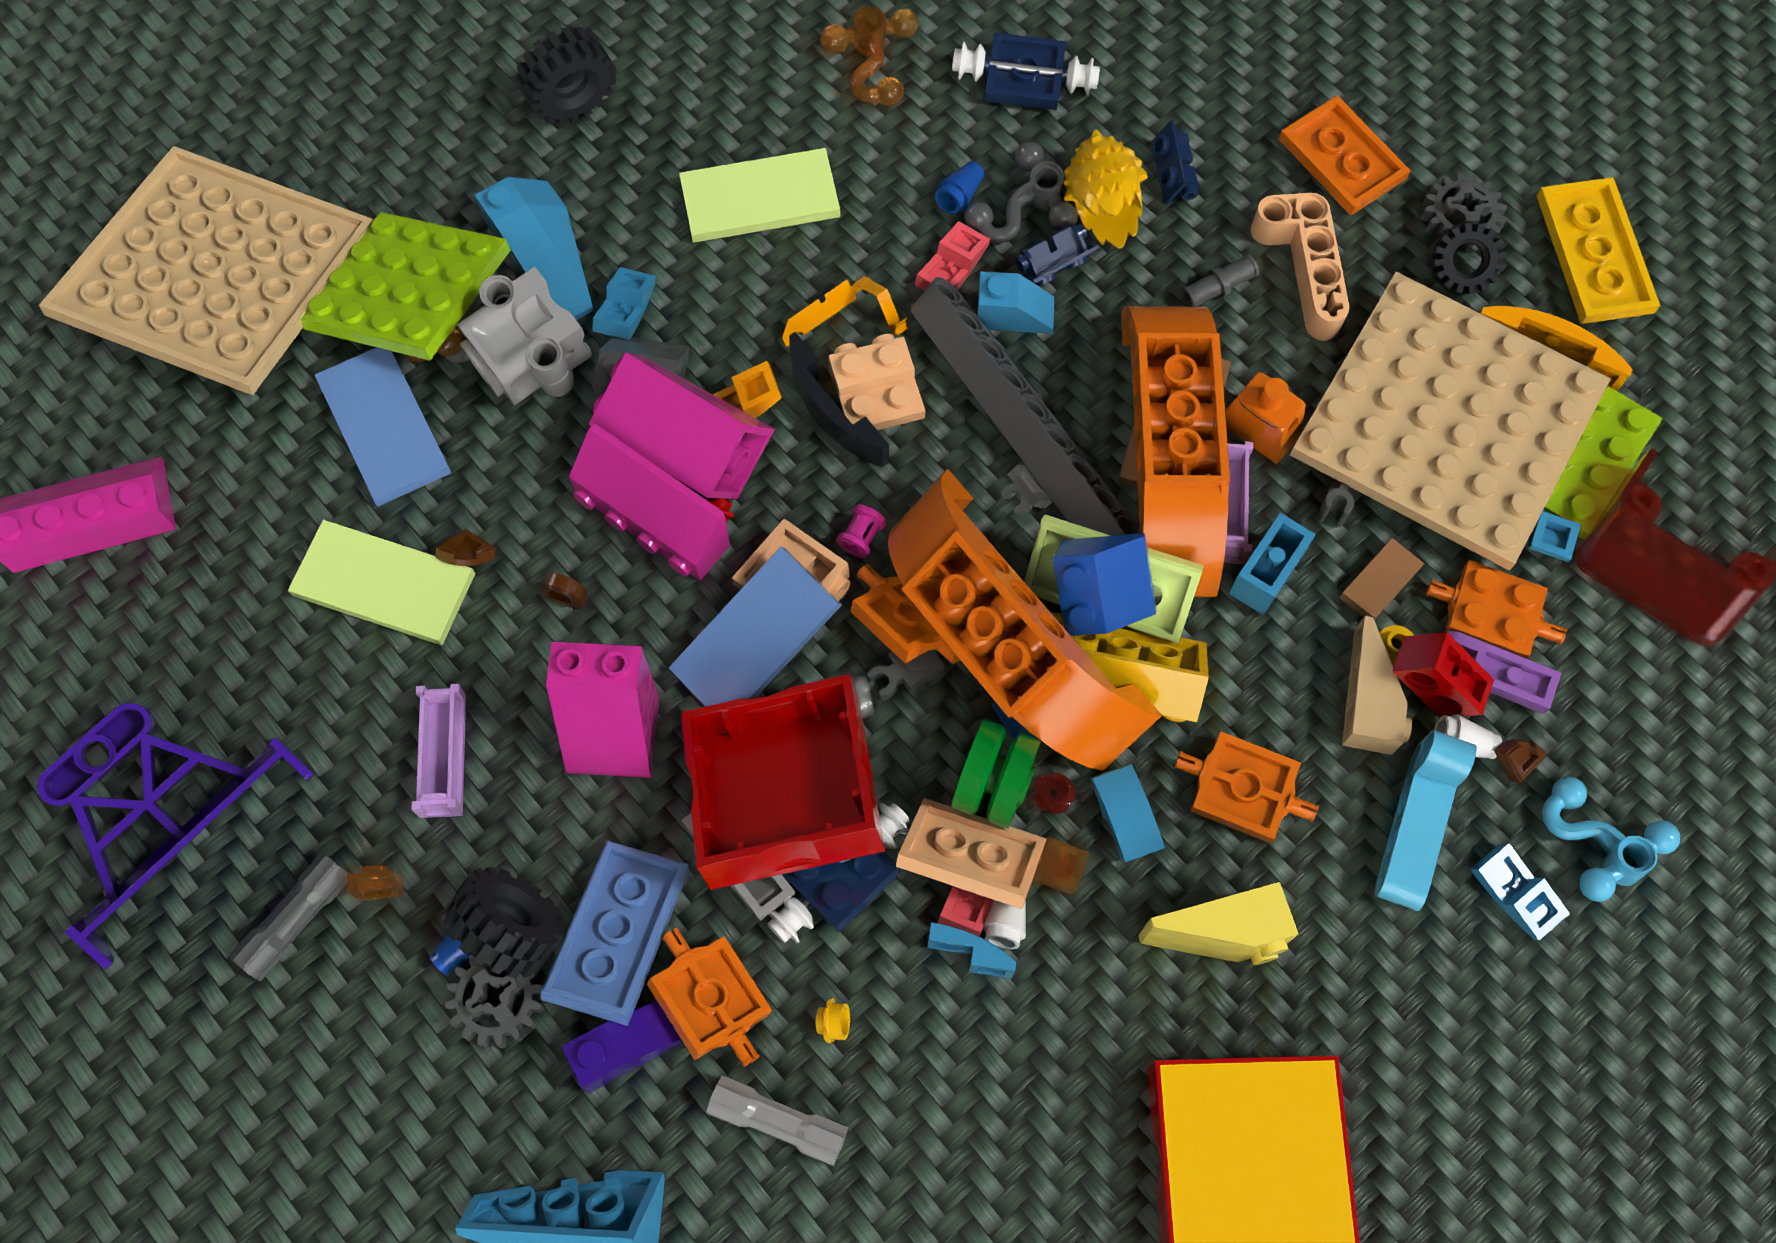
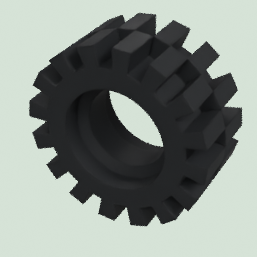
[1429,223,1506,294]

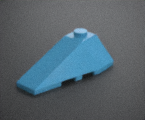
[474,177,594,320]
[455,1170,665,1243]

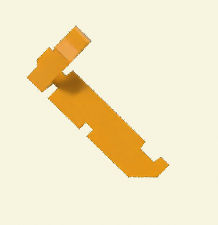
[782,276,908,347]

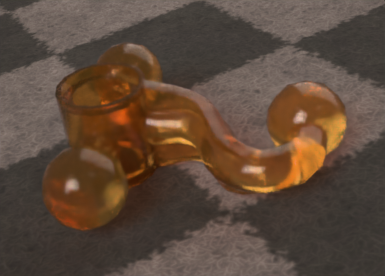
[820,6,918,107]

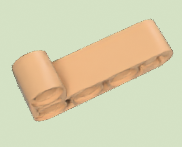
[1251,193,1349,341]

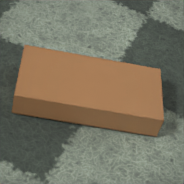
[1339,538,1425,620]

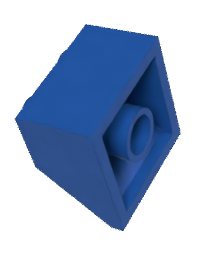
[1052,533,1157,636]

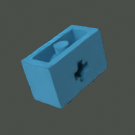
[1229,513,1316,615]

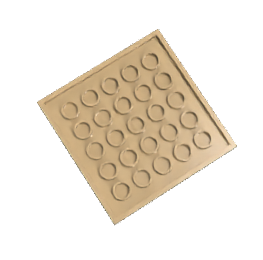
[39,146,373,395]
[1290,272,1611,571]

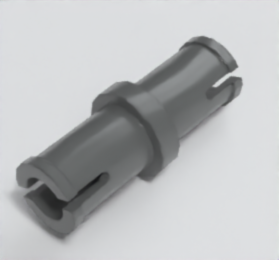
[1180,254,1259,307]

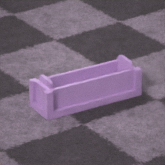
[1224,441,1253,565]
[412,684,466,818]

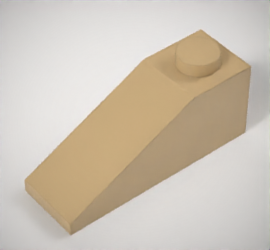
[1342,616,1412,755]

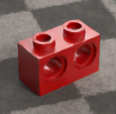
[1392,632,1494,718]

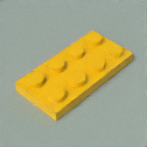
[1536,177,1660,324]

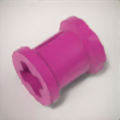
[836,504,886,558]

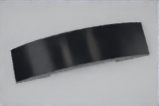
[789,331,890,467]

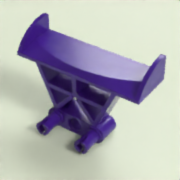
[37,703,314,969]

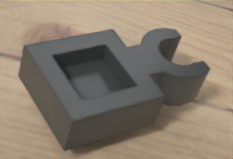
[867,650,945,701]

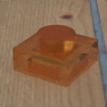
[1033,837,1090,896]
[347,865,403,901]

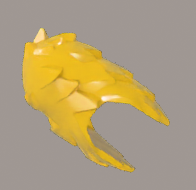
[1064,129,1148,249]

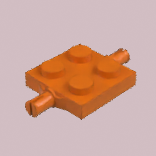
[1425,560,1567,659]
[850,564,960,665]
[1174,731,1319,844]
[647,928,773,1067]

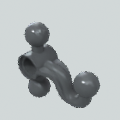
[964,141,1078,243]

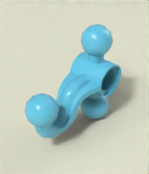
[1542,776,1680,902]

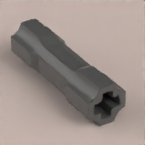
[228,852,352,982]

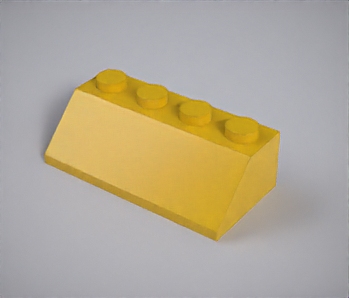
[1051,612,1209,722]

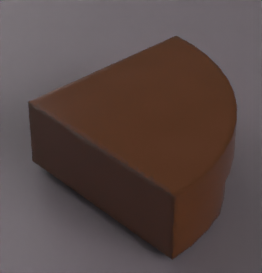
[436,528,495,566]
[1494,739,1547,784]

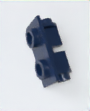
[1151,120,1200,204]
[1015,224,1098,286]

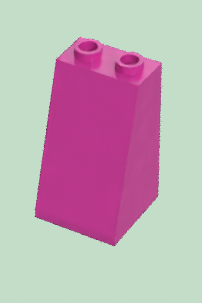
[589,352,775,499]
[546,642,660,778]

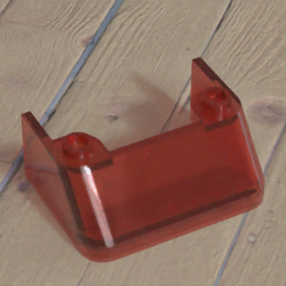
[1575,448,1776,646]

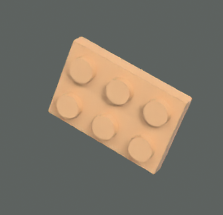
[896,798,1047,909]

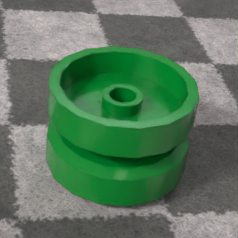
[951,719,1041,829]

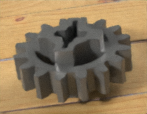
[1420,173,1507,253]
[445,954,545,1048]

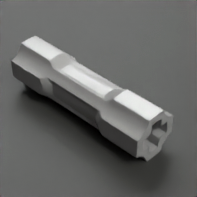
[706,1075,849,1167]

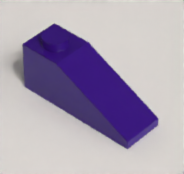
[562,1001,683,1094]

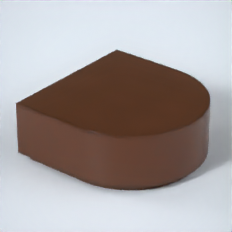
[541,573,588,609]

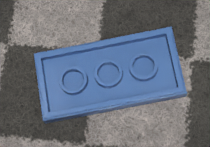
[315,347,451,507]
[669,546,842,707]
[540,840,689,1026]

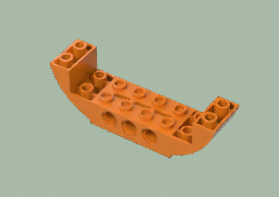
[1121,306,1230,597]
[888,469,1162,771]

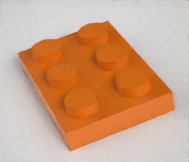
[1278,95,1411,216]

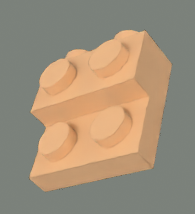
[828,334,926,430]
[732,519,851,601]

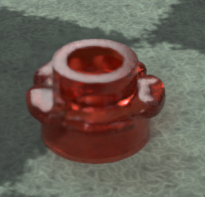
[1034,773,1076,814]

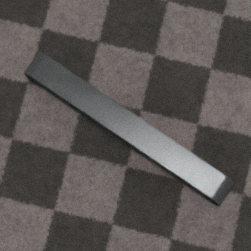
[911,277,1140,536]

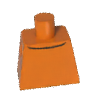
[1225,372,1306,465]

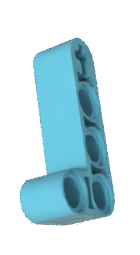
[1374,730,1477,911]

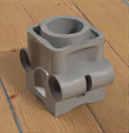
[457,267,593,406]

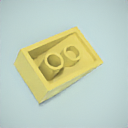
[1138,882,1298,965]

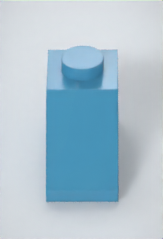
[977,271,1054,334]

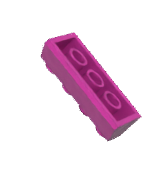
[569,423,730,581]
[0,457,176,573]

